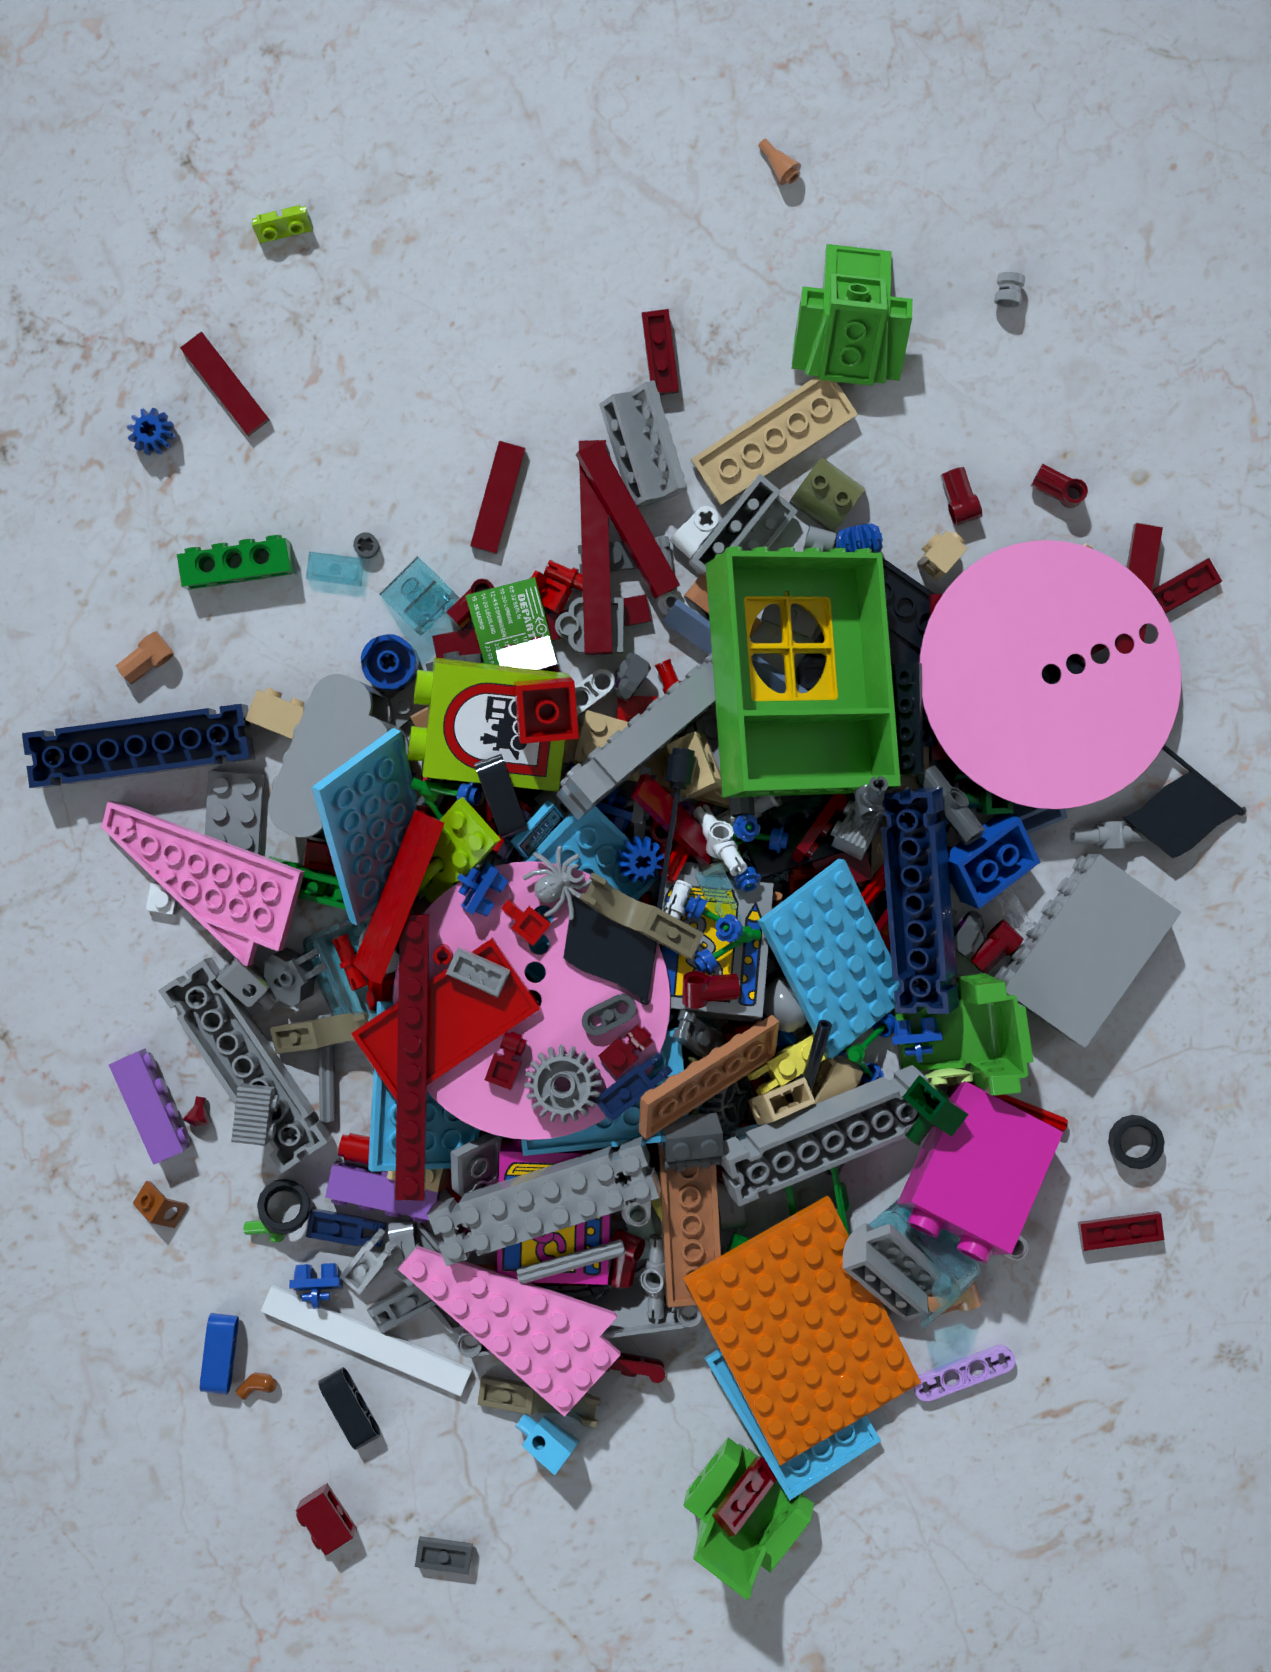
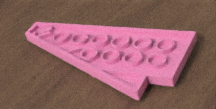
[101,801,305,966]
[398,1246,620,1417]

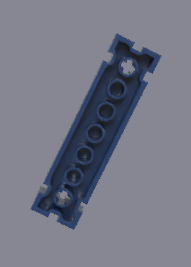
[22,704,255,789]
[881,787,959,1014]

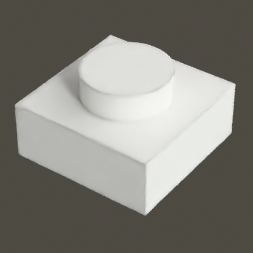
[146,883,178,915]

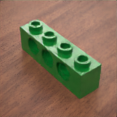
[177,535,295,590]
[268,856,346,910]

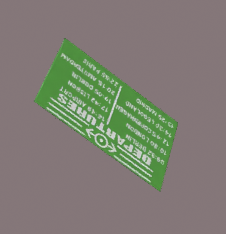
[465,577,560,671]

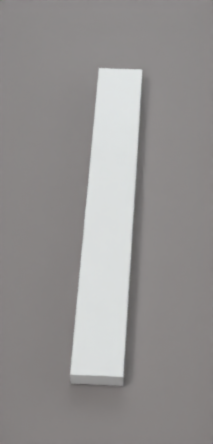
[261,1284,472,1396]

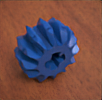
[127,408,175,456]
[836,523,883,553]
[616,835,664,883]

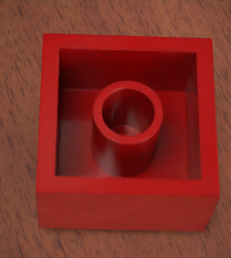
[514,677,579,744]

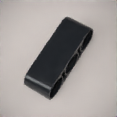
[474,754,528,839]
[318,1367,381,1450]

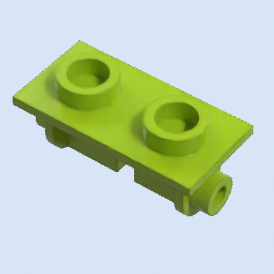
[252,204,312,244]

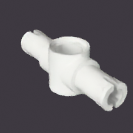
[693,804,747,876]

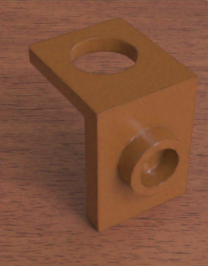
[133,1181,188,1228]

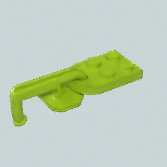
[412,797,501,906]

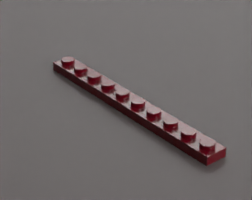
[395,914,430,1201]

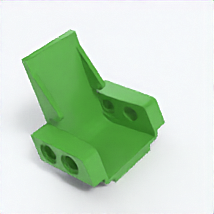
[791,244,913,386]
[893,973,1034,1095]
[683,1437,814,1600]

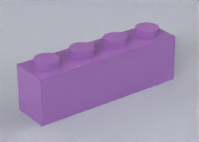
[109,1048,190,1165]
[325,1160,440,1223]

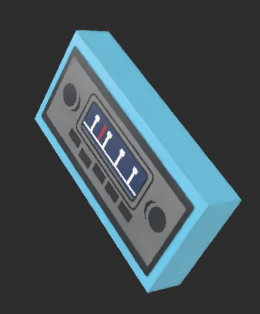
[510,800,565,859]

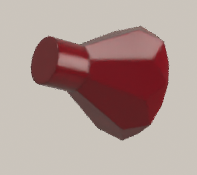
[183,1096,210,1127]

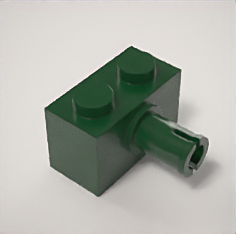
[903,1075,969,1146]

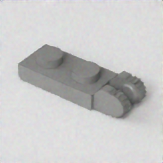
[339,1228,398,1295]

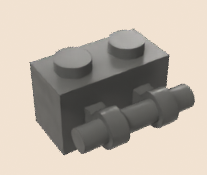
[661,1113,723,1172]

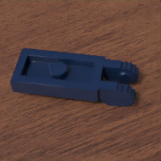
[593,1052,673,1122]
[306,1208,386,1247]

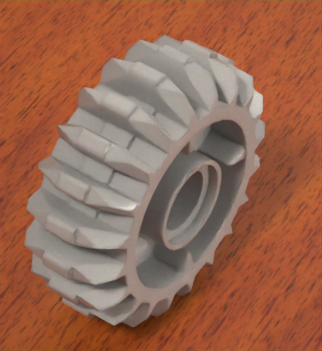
[524,1045,602,1123]

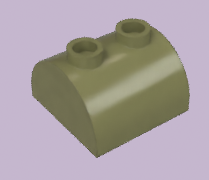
[789,457,866,532]

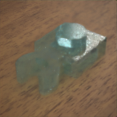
[695,863,737,917]

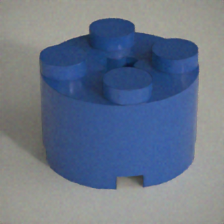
[361,634,419,691]

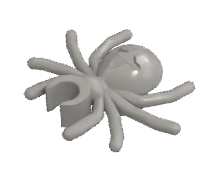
[523,846,592,920]

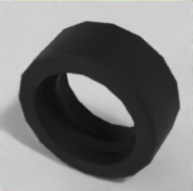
[1108,1115,1165,1169]
[257,1179,310,1234]

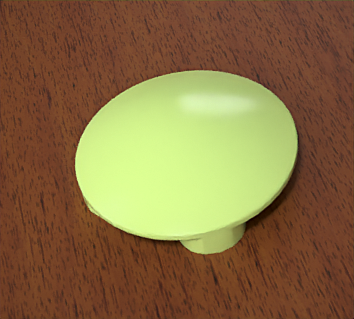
[925,1068,974,1087]

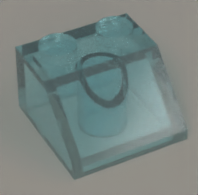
[379,556,459,636]

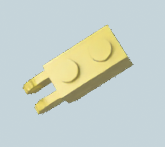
[747,1034,827,1095]

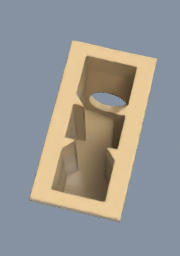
[748,1077,816,1125]

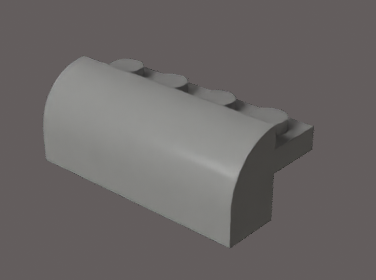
[599,381,687,507]
[689,474,798,576]
[843,1223,951,1321]

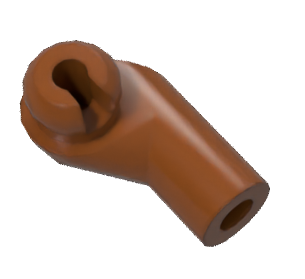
[236,1372,277,1400]

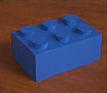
[948,814,1041,909]

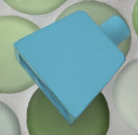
[515,1414,580,1475]

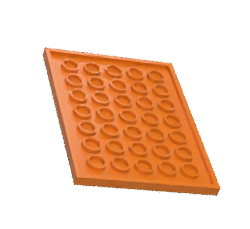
[683,1196,921,1465]

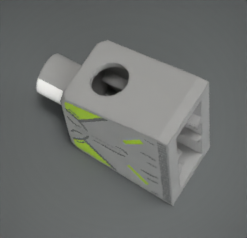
[216,956,278,1012]

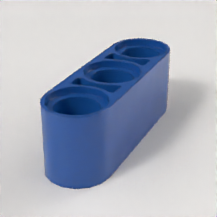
[200,1313,239,1395]

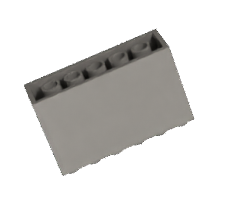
[995,853,1181,1048]

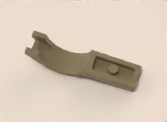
[579,873,704,959]
[270,1012,369,1054]
[477,1375,601,1428]

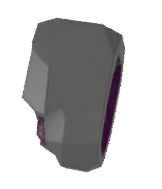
[614,653,651,702]
[953,911,985,960]

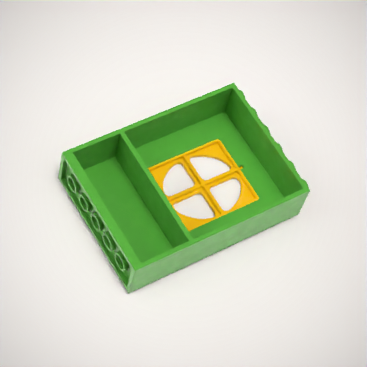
[706,546,901,798]

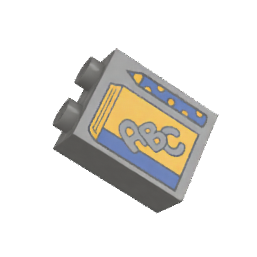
[657,862,774,1023]

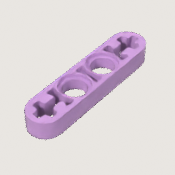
[913,1345,1015,1402]

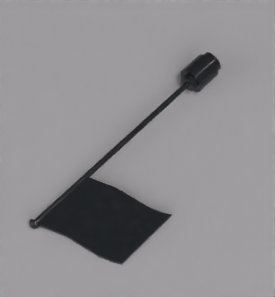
[1048,654,1247,858]
[563,748,697,1005]

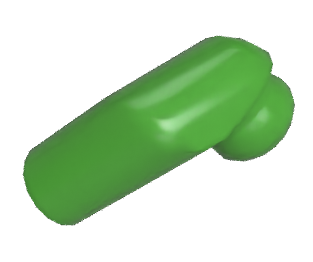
[243,1220,285,1243]

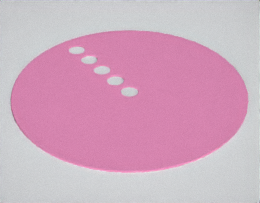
[919,540,1181,809]
[393,861,670,1140]

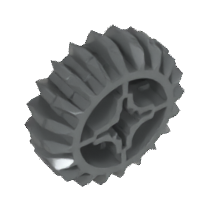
[696,1074,754,1134]

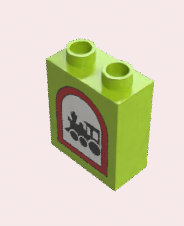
[408,658,570,791]

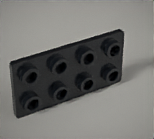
[891,663,937,775]
[743,795,846,879]

